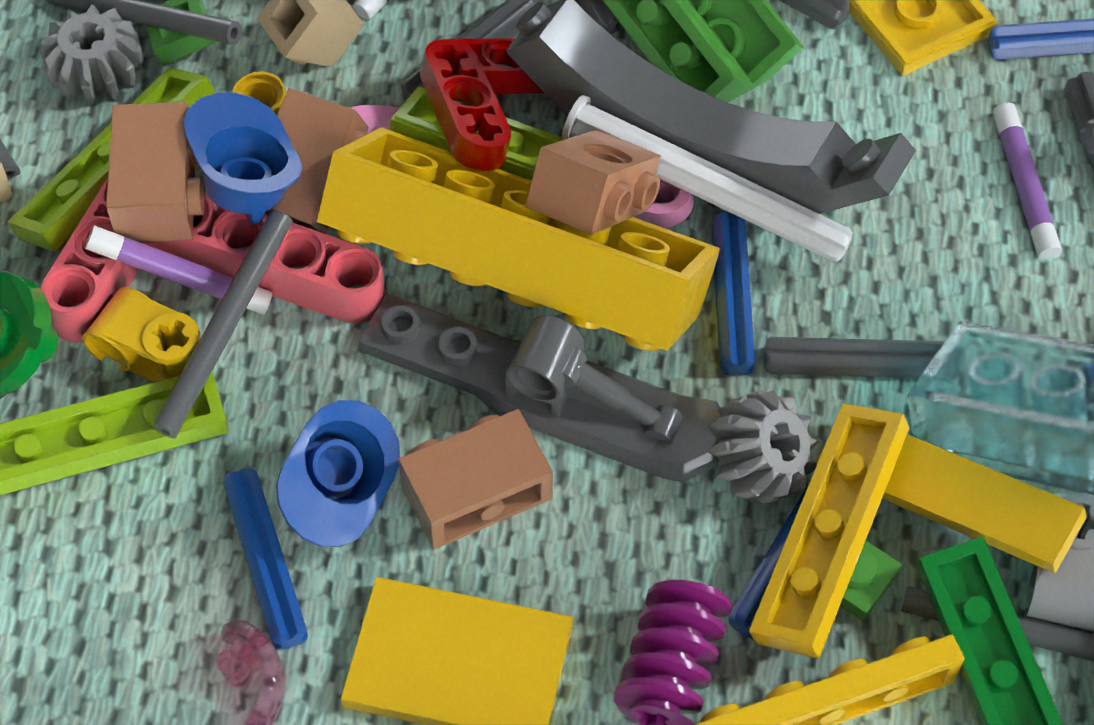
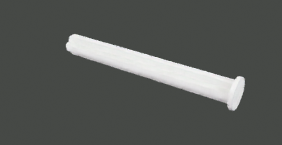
[562,95,853,262]

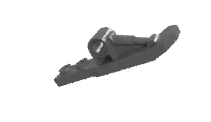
[359,293,722,482]

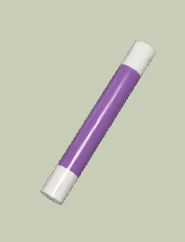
[993,103,1063,259]
[85,225,272,315]

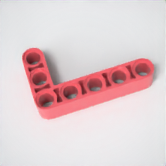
[41,179,385,342]

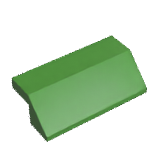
[603,0,804,102]

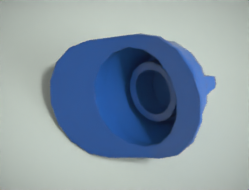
[183,93,303,225]
[276,400,400,547]

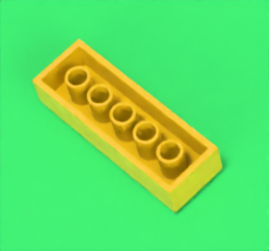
[317,127,720,351]

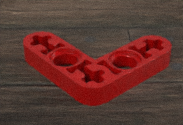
[420,38,544,171]

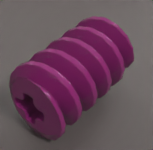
[614,580,733,725]

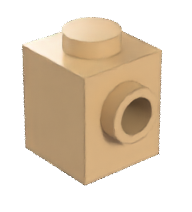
[257,0,365,67]

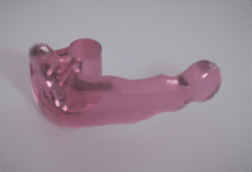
[216,620,286,725]

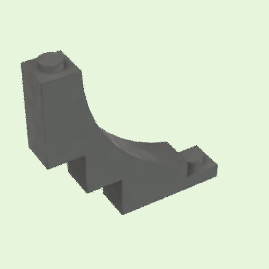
[506,0,916,214]

